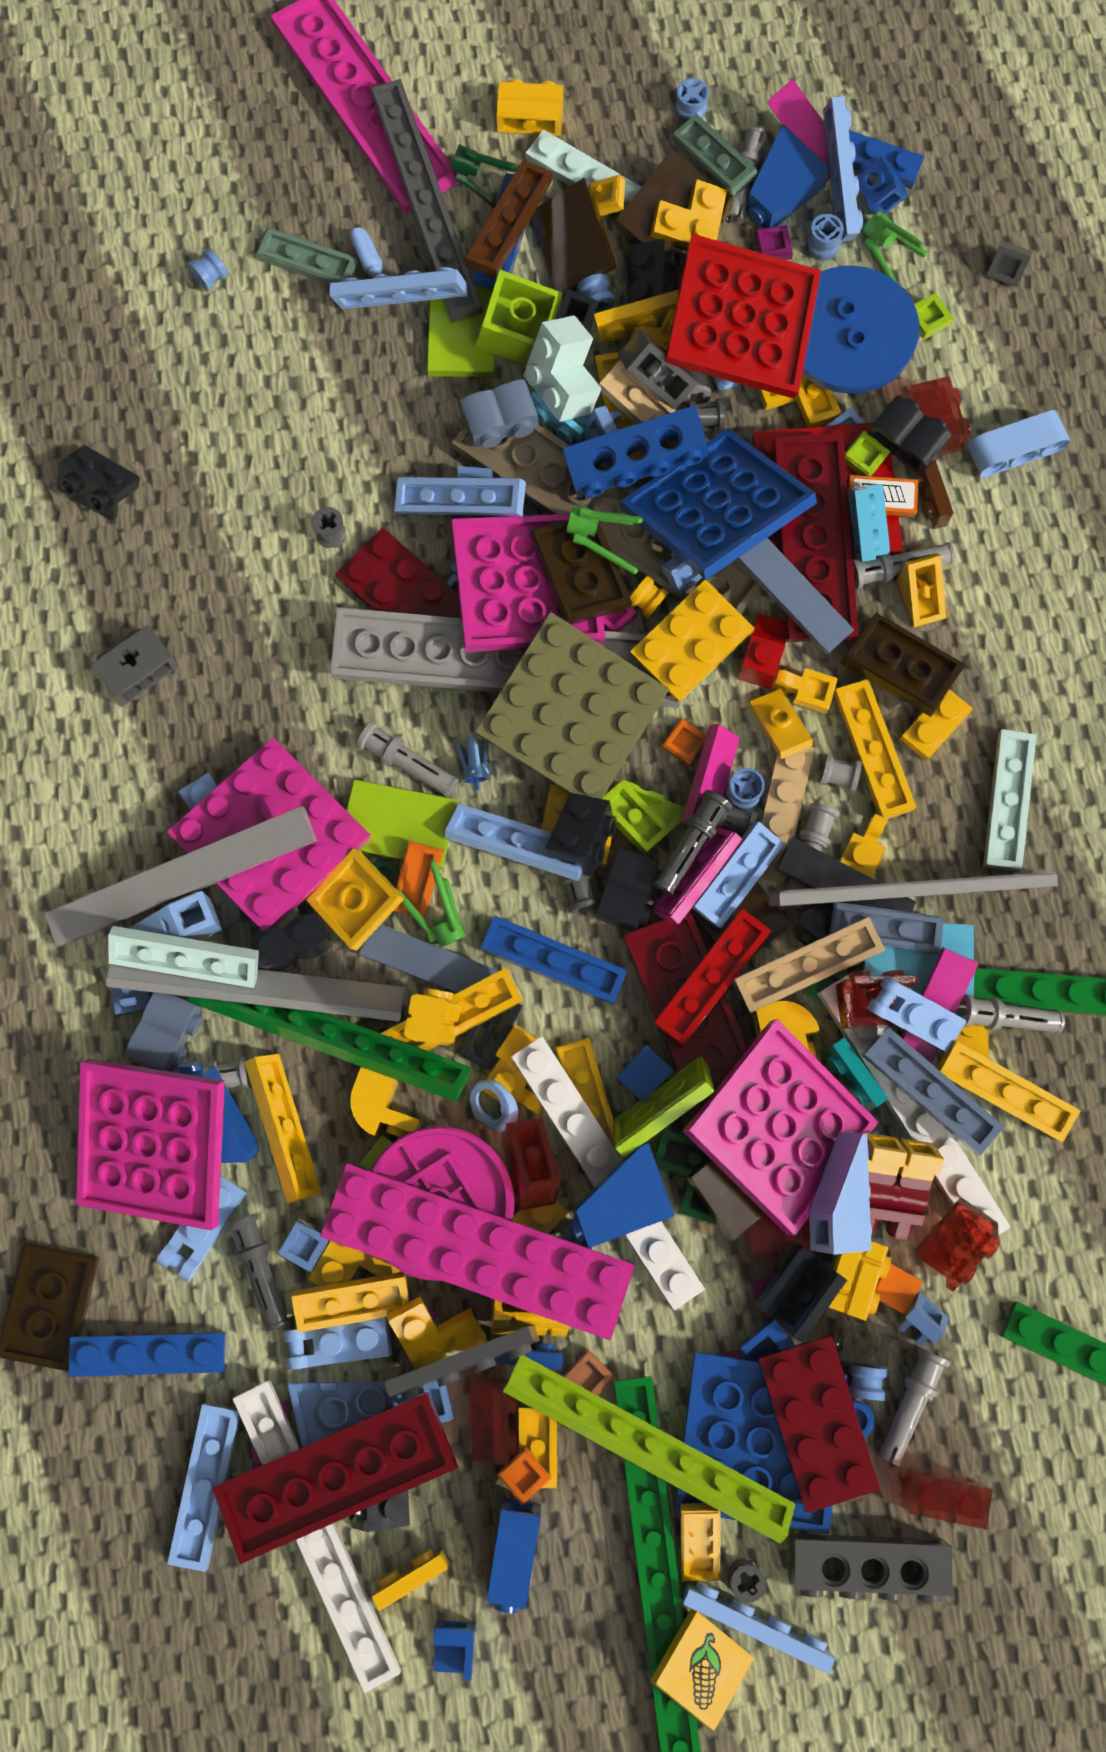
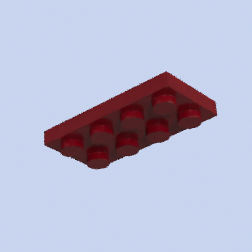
[335,527,461,618]
[757,1335,880,1514]

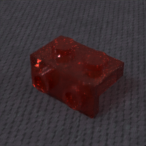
[836,970,919,1029]
[915,1197,1000,1292]
[470,1379,517,1465]

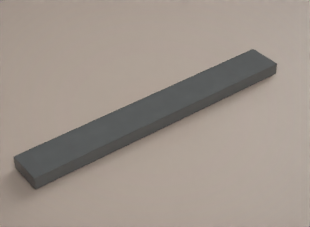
[370,79,483,323]

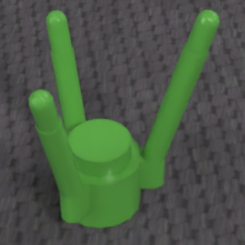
[863,211,928,282]
[566,505,643,574]
[396,860,467,948]

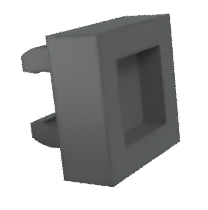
[987,240,1033,287]

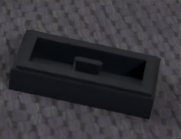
[457,1004,523,1070]

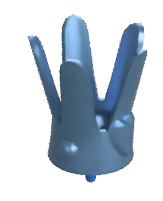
[453,736,490,791]

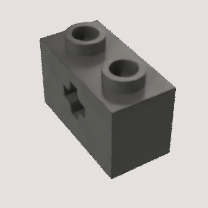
[618,329,698,410]
[91,625,179,707]

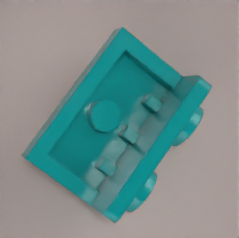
[824,1037,888,1111]

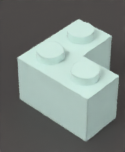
[523,316,602,422]

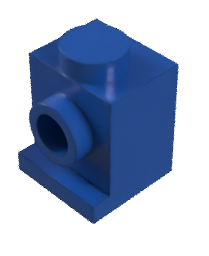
[857,157,909,214]

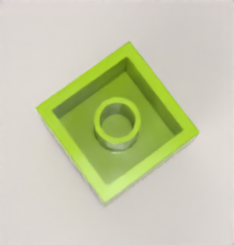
[475,269,563,366]

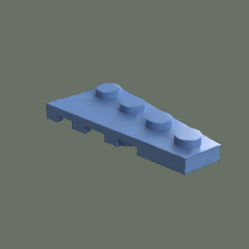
[288,1381,455,1447]

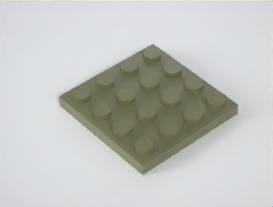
[475,612,669,799]

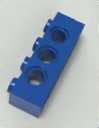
[563,405,709,499]

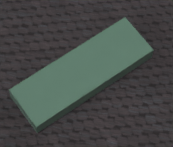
[672,114,758,197]
[255,227,359,285]

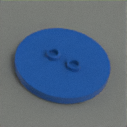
[802,266,919,394]

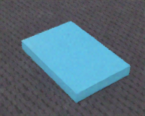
[862,923,974,997]

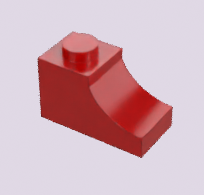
[738,613,787,690]

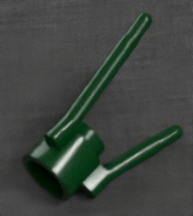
[450,144,520,208]

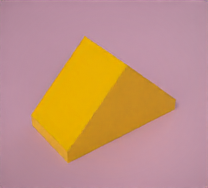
[896,553,946,628]

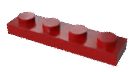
[654,909,772,1047]

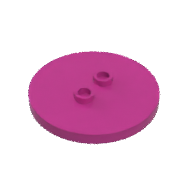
[370,1126,515,1281]

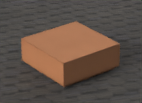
[562,1349,615,1396]

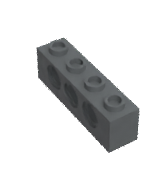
[790,1533,953,1602]

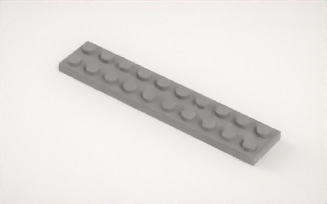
[330,607,681,708]

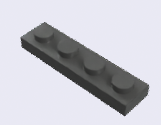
[384,1326,540,1401]

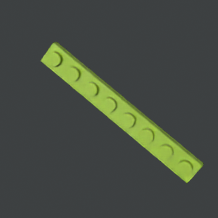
[503,1355,796,1544]

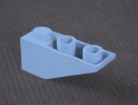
[129,891,223,941]
[809,1132,872,1255]

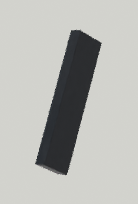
[775,837,916,912]

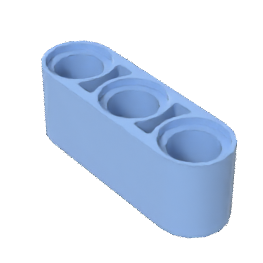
[967,410,1071,477]

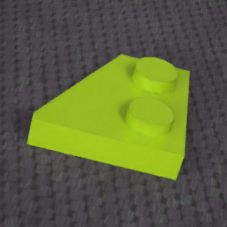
[602,780,686,856]

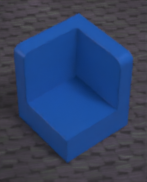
[615,1045,674,1102]
[737,1318,796,1360]
[434,1620,476,1681]

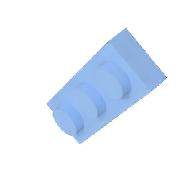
[692,821,785,929]

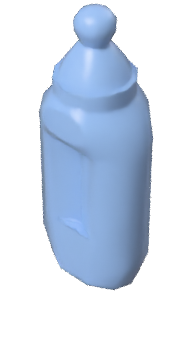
[349,227,383,277]

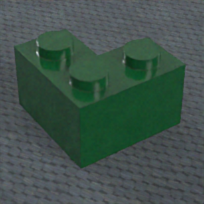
[654,1129,717,1225]

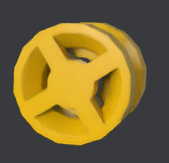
[630,575,669,619]

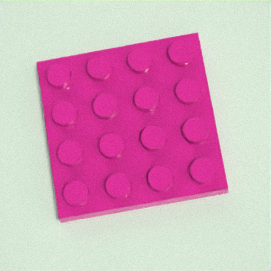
[451,514,606,652]
[167,737,371,931]
[683,1019,878,1236]
[76,1058,225,1231]

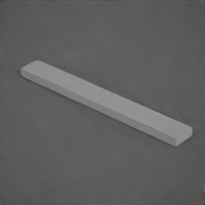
[45,806,317,947]
[769,872,1058,906]
[106,964,405,1022]

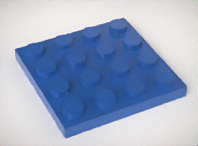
[621,429,817,580]
[674,1351,847,1534]

